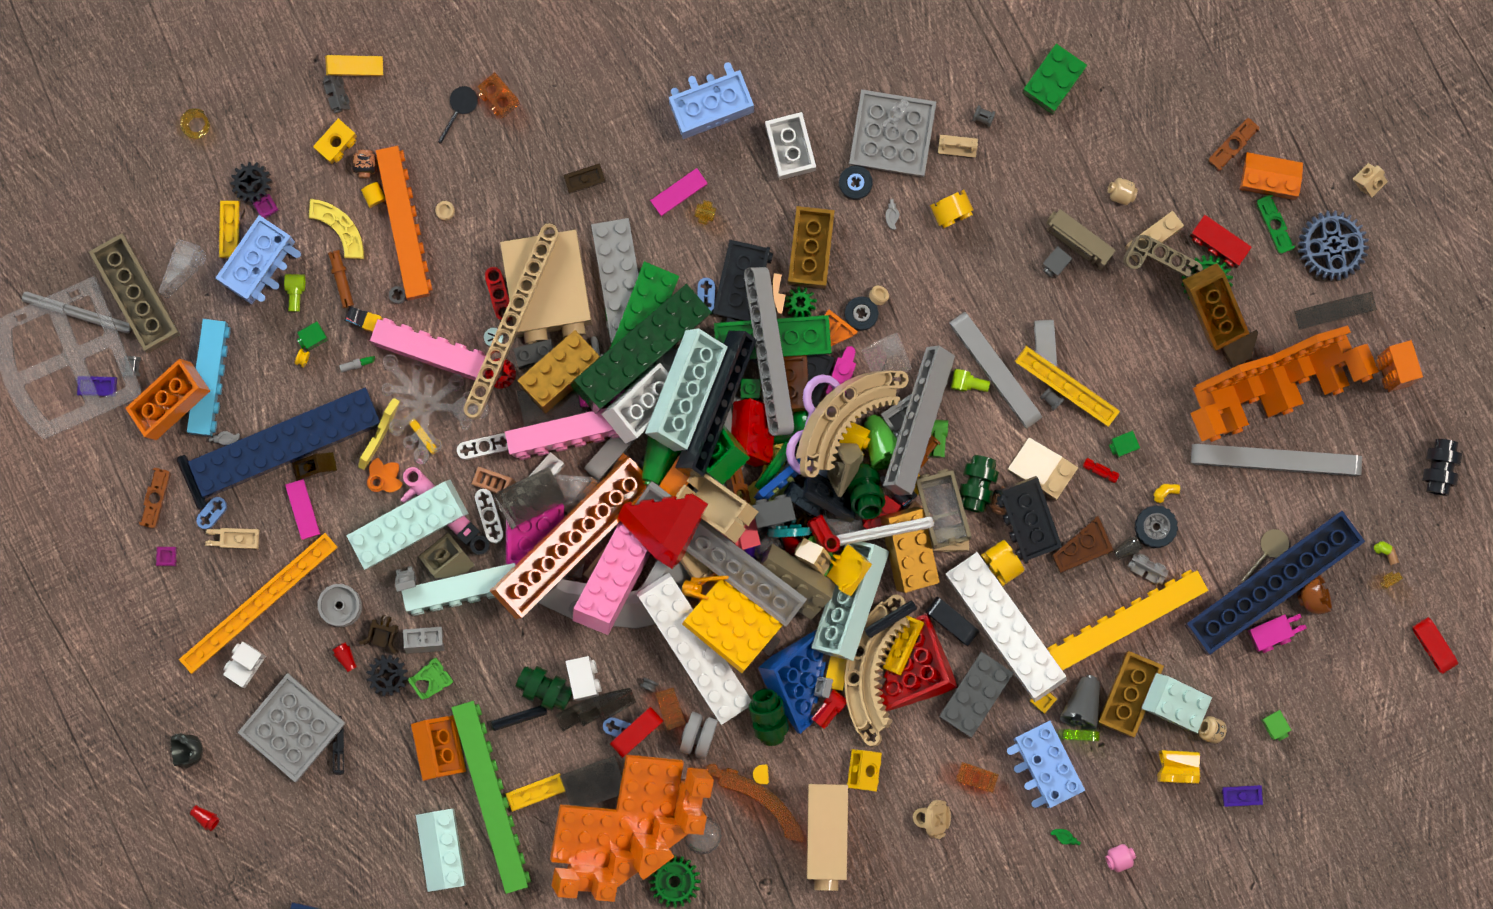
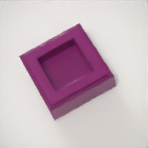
[253,194,279,219]
[156,547,177,566]

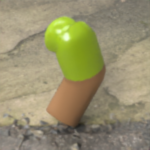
[1374,541,1399,565]

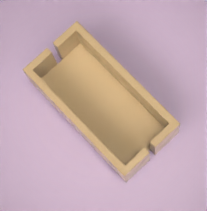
[676,473,758,543]

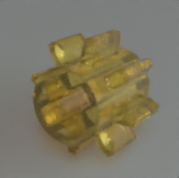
[694,200,716,225]

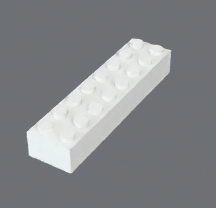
[946,552,1067,702]
[636,572,751,725]

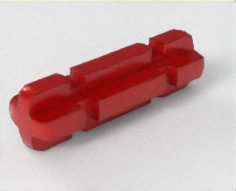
[1083,458,1120,483]

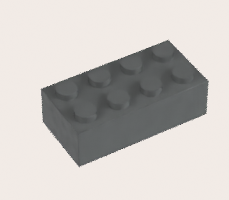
[752,494,796,534]
[939,652,1014,738]

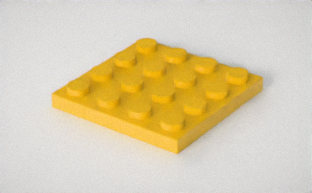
[682,580,783,673]

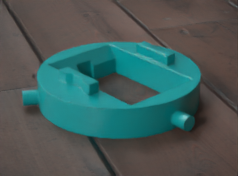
[767,524,812,537]

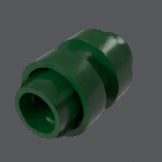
[959,455,999,513]
[847,464,886,519]
[515,666,573,711]
[749,689,789,746]

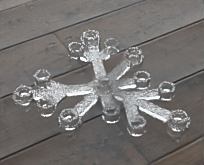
[382,354,489,464]

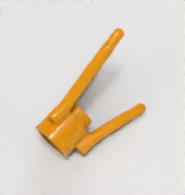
[682,575,729,600]

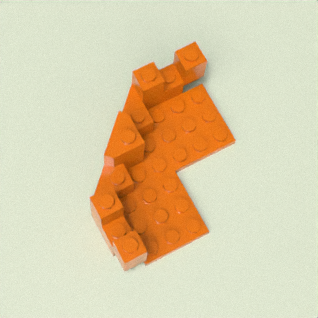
[1190,325,1379,442]
[550,755,714,902]

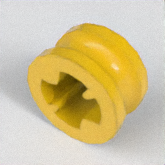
[295,349,310,368]

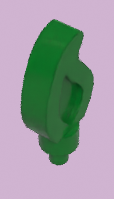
[1050,829,1081,846]

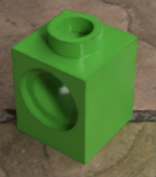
[1261,710,1291,741]

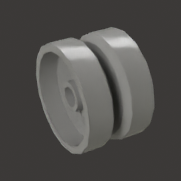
[318,584,362,627]
[679,712,718,760]

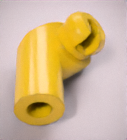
[1154,484,1180,503]

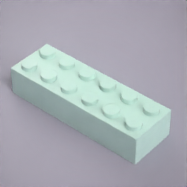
[645,329,727,451]
[346,480,469,570]
[811,542,889,661]
[402,563,516,616]

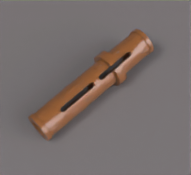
[328,250,354,309]

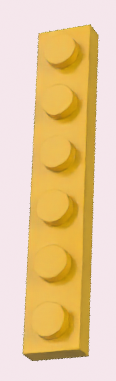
[1015,345,1120,427]

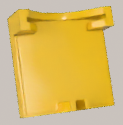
[827,544,872,596]

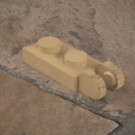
[205,528,260,549]

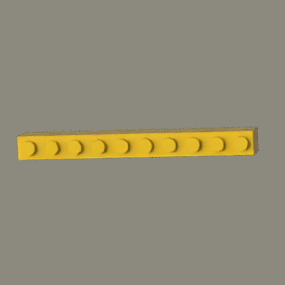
[1046,570,1209,671]

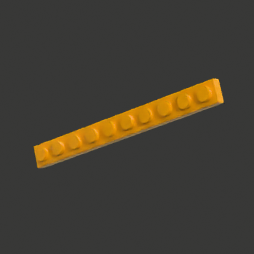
[179,533,338,674]

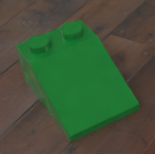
[706,425,750,485]

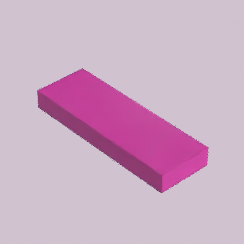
[650,168,708,217]
[285,479,321,540]

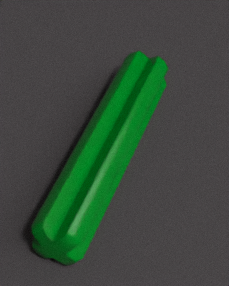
[755,441,788,490]

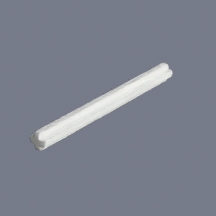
[836,517,934,546]

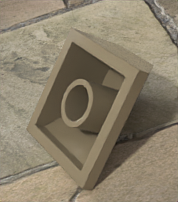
[827,443,863,497]
[419,533,474,578]

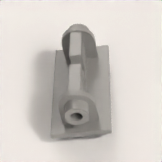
[1128,553,1169,585]

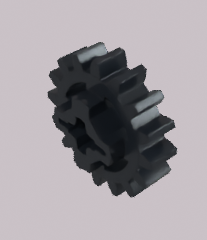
[230,162,273,204]
[366,655,408,696]

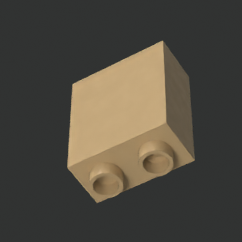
[500,230,592,344]
[806,784,848,891]

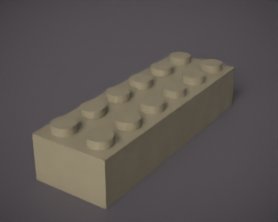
[89,233,181,354]

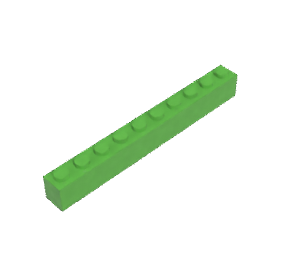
[451,701,531,894]

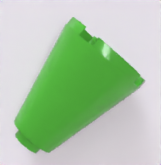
[864,415,898,470]

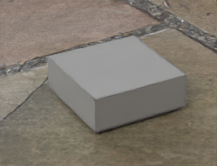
[814,677,833,698]

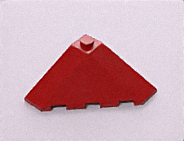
[618,493,708,569]
[878,613,958,712]

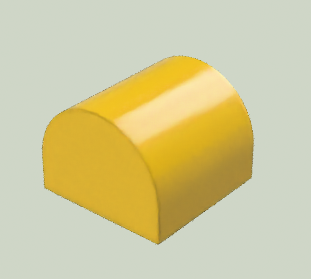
[361,182,386,208]
[753,765,769,785]

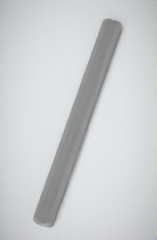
[22,292,132,333]

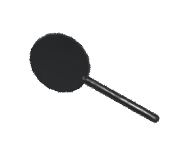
[438,86,478,144]

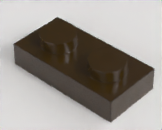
[563,163,606,194]

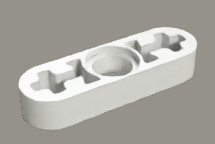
[457,433,508,460]
[475,489,504,543]

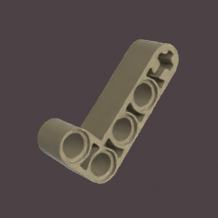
[1123,235,1203,278]

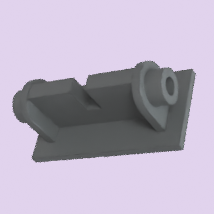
[323,75,350,114]

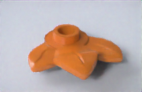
[367,458,403,493]

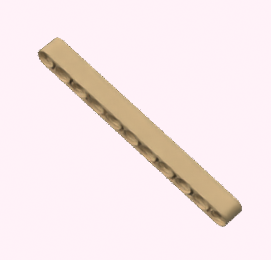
[464,224,559,420]

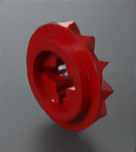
[485,358,516,389]

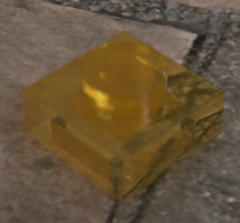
[1380,572,1403,590]

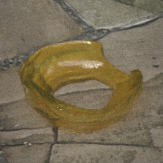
[180,108,210,139]

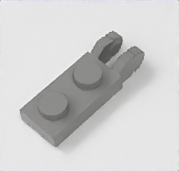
[395,566,416,592]

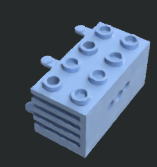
[669,62,754,139]
[216,215,301,304]
[1007,721,1085,808]

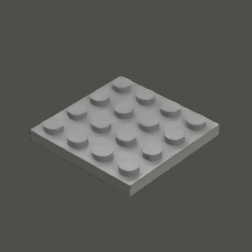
[849,89,936,177]
[238,673,346,782]

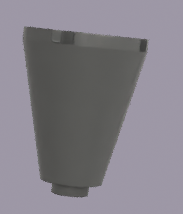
[1060,675,1100,731]

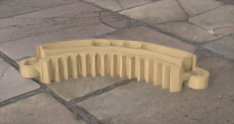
[796,371,909,477]
[845,595,910,747]

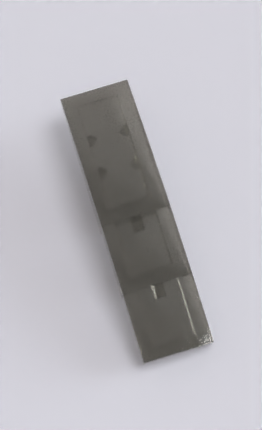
[1294,292,1377,330]
[555,688,636,731]

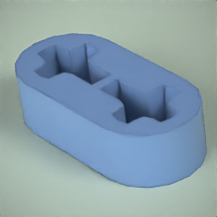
[697,278,715,312]
[197,497,227,529]
[603,717,631,737]

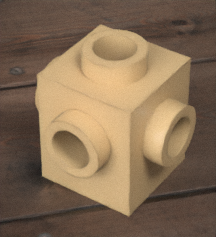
[1353,163,1388,197]

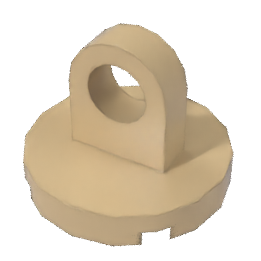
[913,800,951,839]

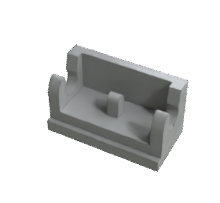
[881,394,912,432]
[403,627,445,654]

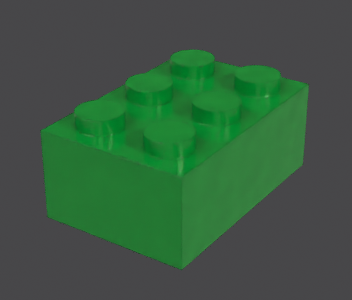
[1022,43,1087,115]

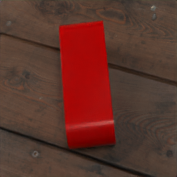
[485,267,512,323]
[1412,617,1459,674]
[610,707,664,758]

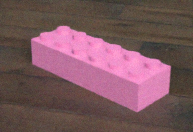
[370,318,486,380]
[505,408,620,460]
[573,521,651,635]

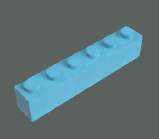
[187,319,231,437]

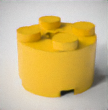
[930,190,974,229]
[981,540,1025,586]

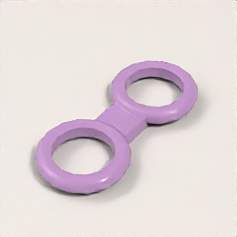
[786,374,840,474]

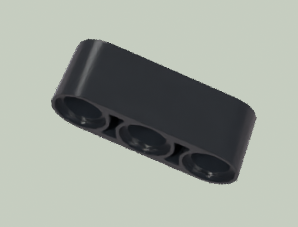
[925,596,980,646]

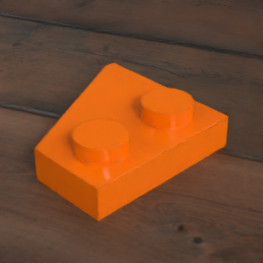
[825,310,858,347]

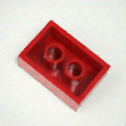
[731,398,774,467]

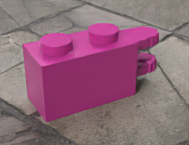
[826,346,856,396]
[1248,614,1307,654]

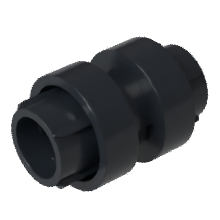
[1422,438,1462,496]

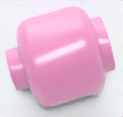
[1105,844,1136,872]

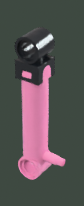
[401,467,491,556]

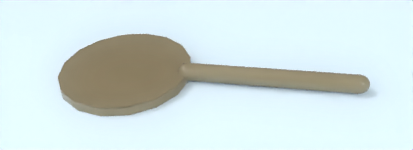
[1242,529,1289,582]

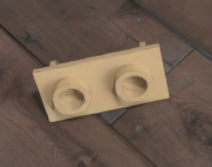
[938,135,978,158]

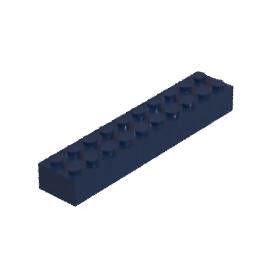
[188,387,381,499]
[1185,511,1365,656]

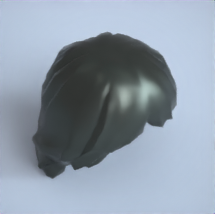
[171,733,203,769]

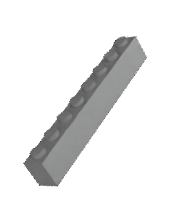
[883,346,955,496]

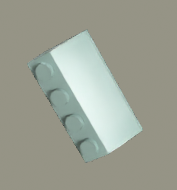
[416,809,466,892]

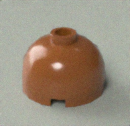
[1298,575,1332,615]

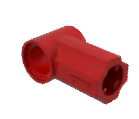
[807,515,840,553]
[812,689,847,729]

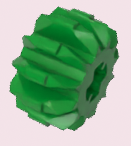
[784,287,817,317]

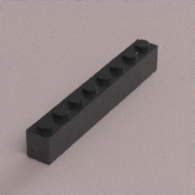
[675,330,757,477]

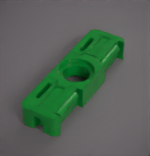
[1256,195,1295,255]

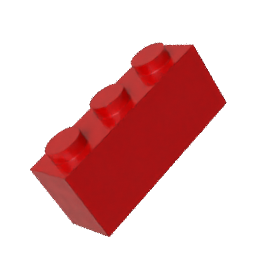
[1190,215,1252,268]

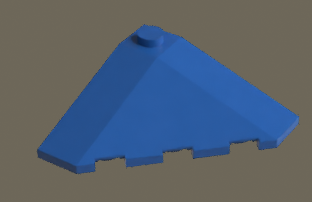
[758,630,826,734]

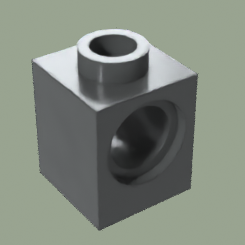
[1042,246,1072,278]

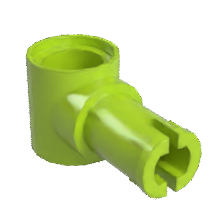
[284,274,306,312]
[950,369,990,392]

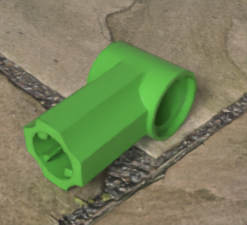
[928,420,948,458]

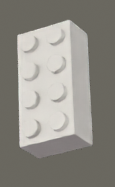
[601,363,669,444]

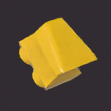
[1157,750,1200,784]

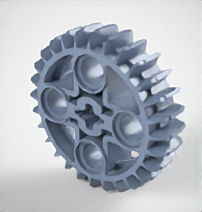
[1298,211,1369,281]

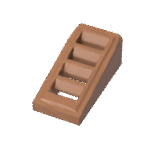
[471,467,516,499]

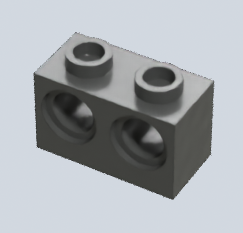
[513,339,553,370]

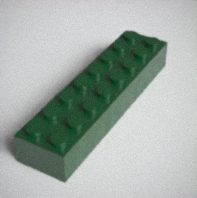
[570,283,712,414]

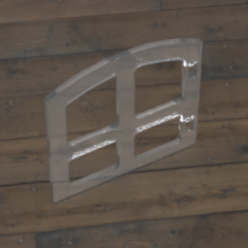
[0,276,142,439]

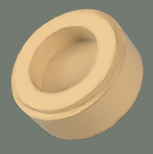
[435,201,455,221]
[869,286,889,305]

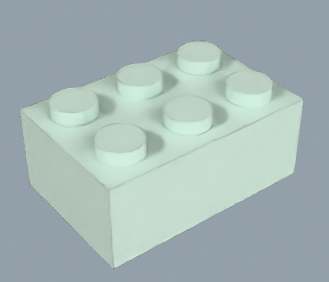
[1142,673,1212,733]

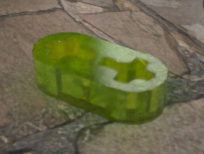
[1063,729,1100,741]

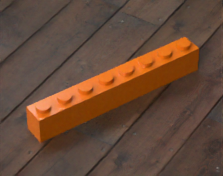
[376,146,433,301]

